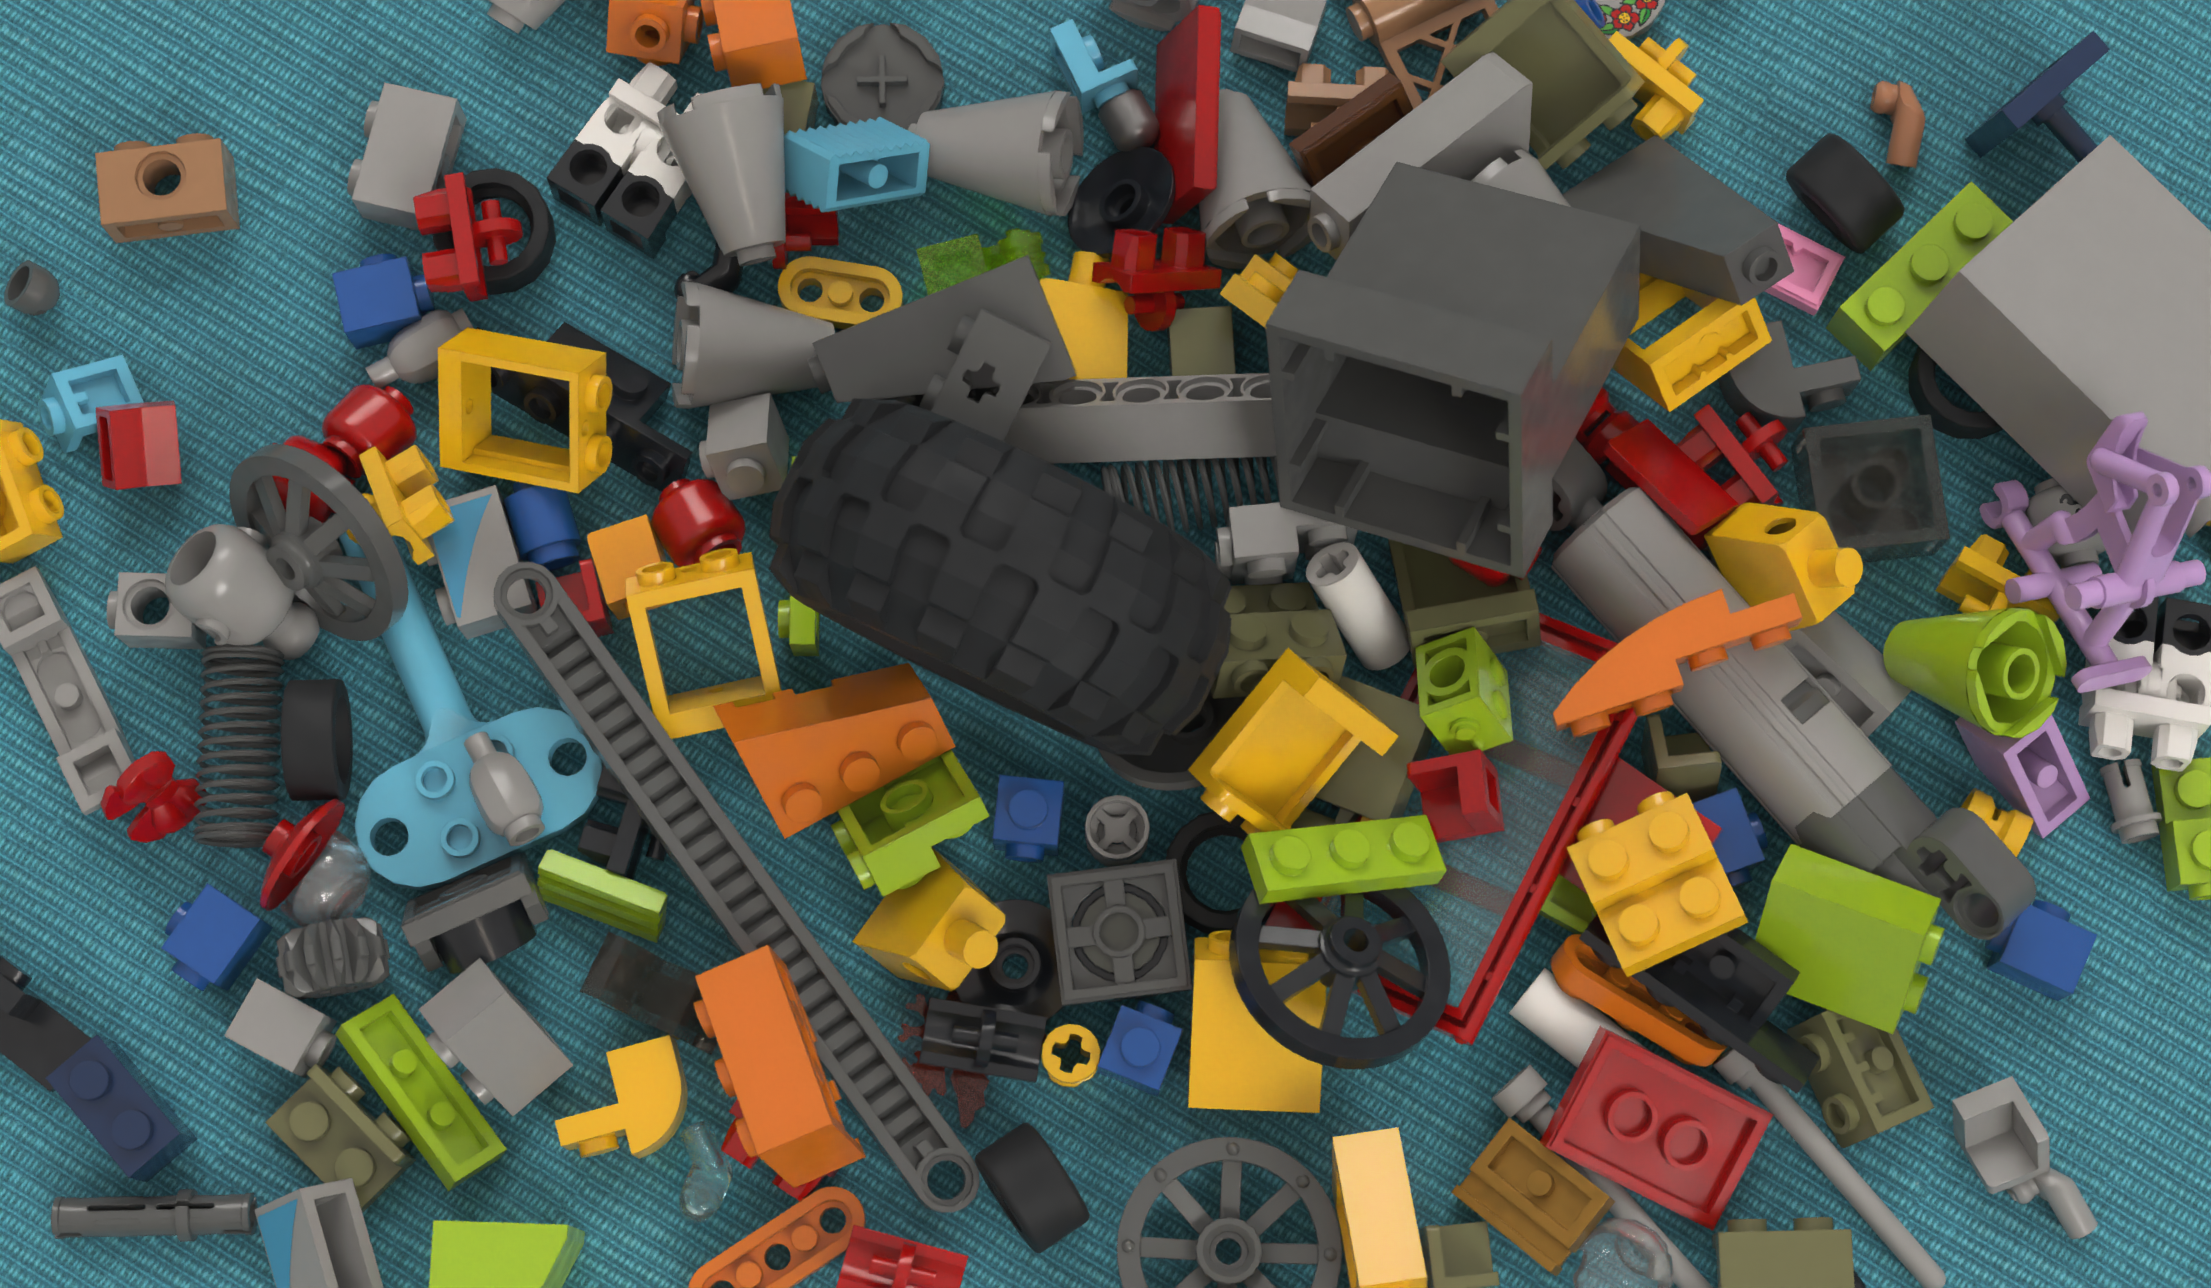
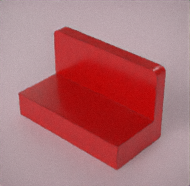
[1603,418,1739,551]

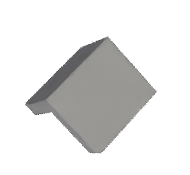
[1952,1076,2050,1194]

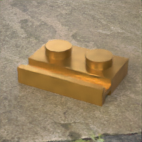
[1451,1117,1615,1277]

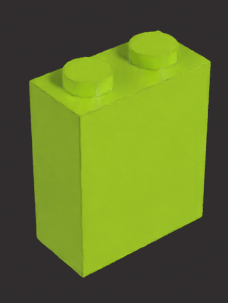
[1755,844,1945,1034]

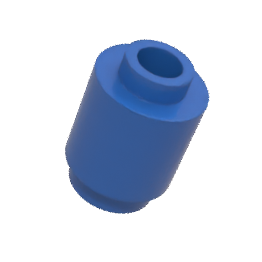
[503,482,582,571]

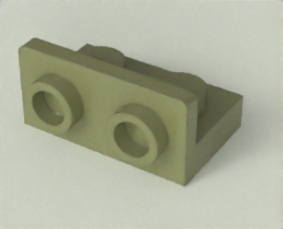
[1787,1010,1935,1148]
[265,1064,416,1213]

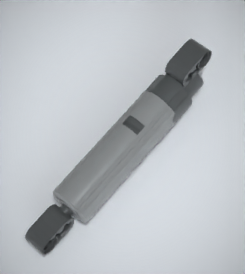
[1549,438,2036,940]

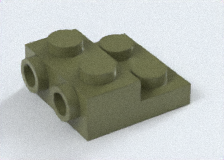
[1210,582,1347,698]

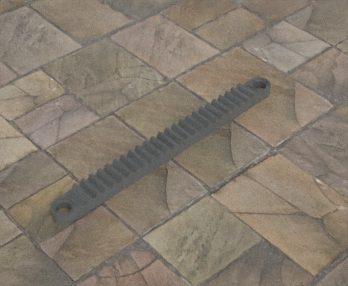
[493,562,980,1213]

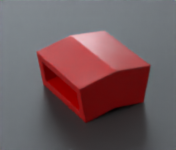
[95,401,182,490]

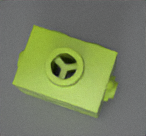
[1415,627,1513,755]

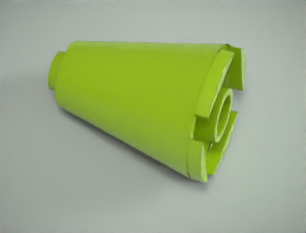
[1883,607,2067,738]

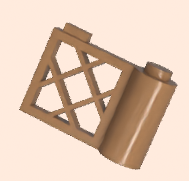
[1346,0,1498,109]

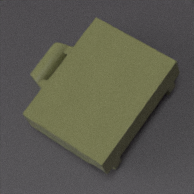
[1291,676,1433,829]

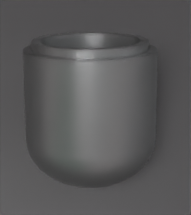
[1098,89,1160,151]

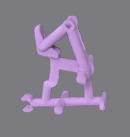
[1979,411,2211,693]

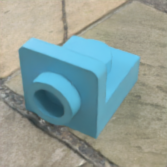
[1050,19,1138,114]
[38,355,144,453]

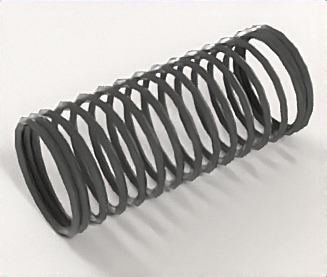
[1100,457,1280,534]
[192,644,285,848]

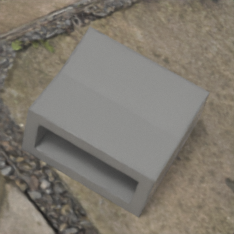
[1230,0,1327,73]

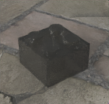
[1791,414,1950,563]

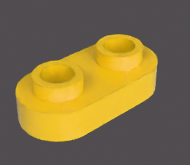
[778,256,904,329]

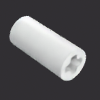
[1306,542,1410,670]
[1509,968,1648,1068]

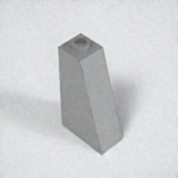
[1308,51,1533,260]

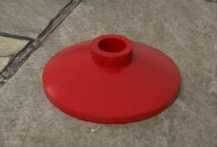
[260,799,345,911]

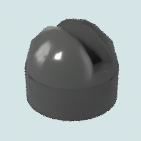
[4,260,60,316]

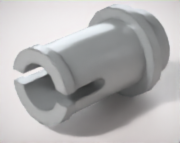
[2099,759,2163,844]

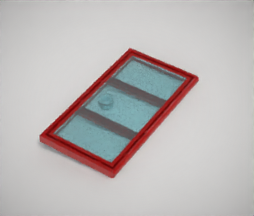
[1316,613,1638,1046]

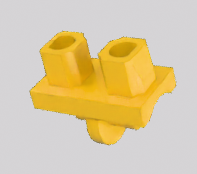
[1609,31,1704,141]
[346,445,455,565]
[1935,534,2059,622]

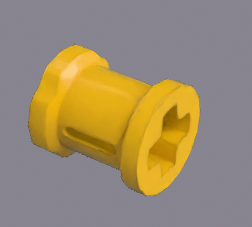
[1042,1024,1100,1088]

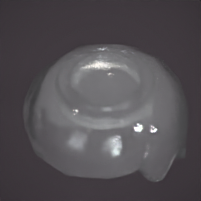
[280,831,372,927]
[1573,1217,1673,1288]

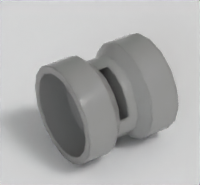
[1085,795,1150,867]

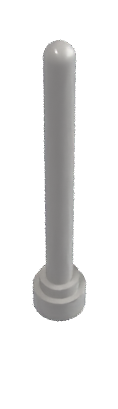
[1712,1047,1946,1288]
[1491,1064,1713,1288]

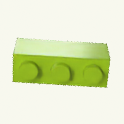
[1826,181,2014,371]

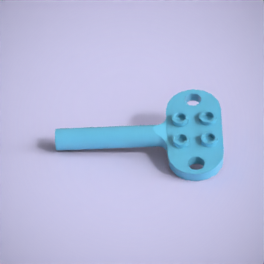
[339,532,604,891]

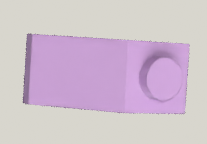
[1955,714,2091,838]

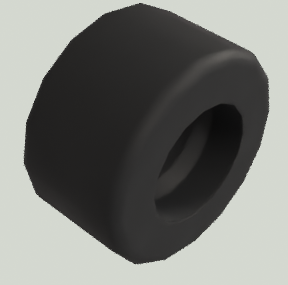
[1786,133,1905,254]
[975,1123,1090,1253]

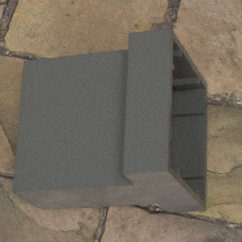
[1266,162,1641,578]

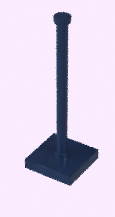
[1964,31,2110,163]

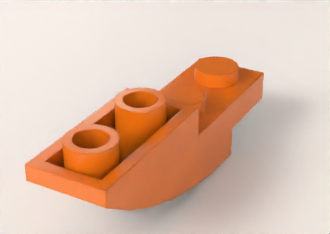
[1552,589,1803,738]

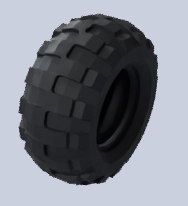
[769,399,1232,755]

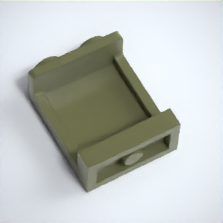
[1441,0,1645,170]
[1388,539,1541,668]
[1712,1217,1855,1288]

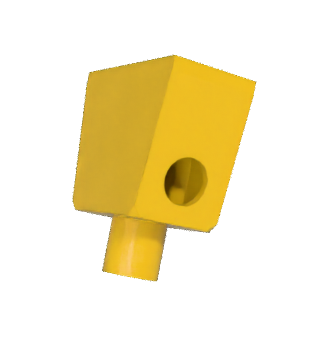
[1040,251,1128,380]
[1704,502,1863,631]
[852,847,1006,991]

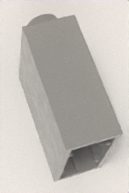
[1905,135,2211,538]

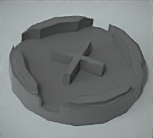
[821,22,945,130]

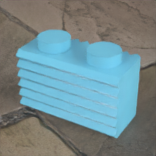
[784,116,930,213]

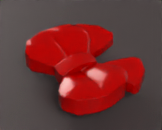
[100,751,207,843]

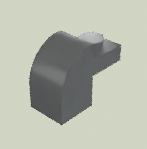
[1718,320,1861,433]

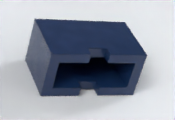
[46,1034,197,1182]

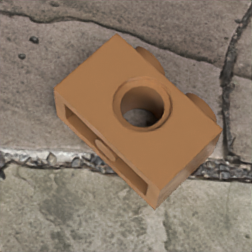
[95,133,240,243]

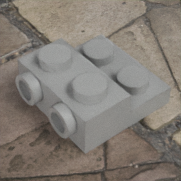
[1214,502,1358,585]

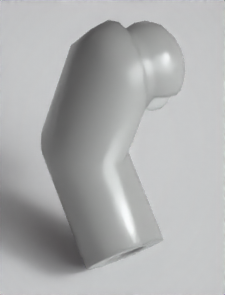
[2006,1167,2098,1239]

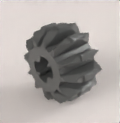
[276,917,390,1000]

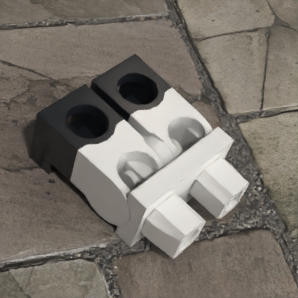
[546,62,700,259]
[2078,597,2211,772]

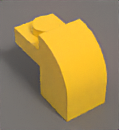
[555,1035,688,1158]

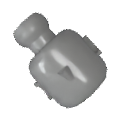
[165,524,320,660]

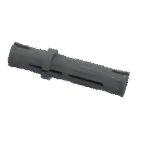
[51,1189,258,1242]

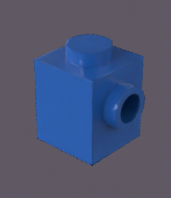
[332,254,435,349]
[993,775,1065,863]
[1692,787,1768,889]
[161,883,273,991]
[1985,900,2097,1001]
[1097,1001,1183,1097]

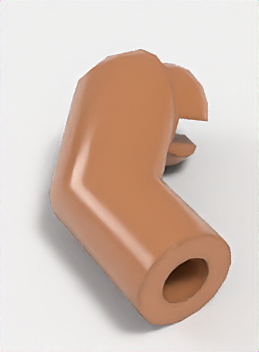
[1871,80,1926,168]

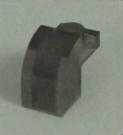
[580,932,718,1055]

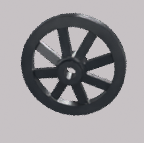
[1229,888,1451,1069]

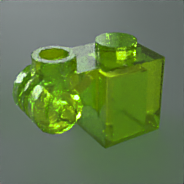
[916,228,1052,296]

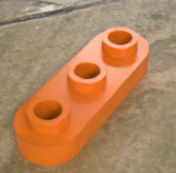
[1551,934,1729,1067]
[688,1187,866,1288]

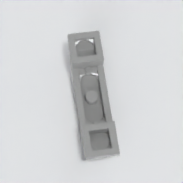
[0,566,135,816]

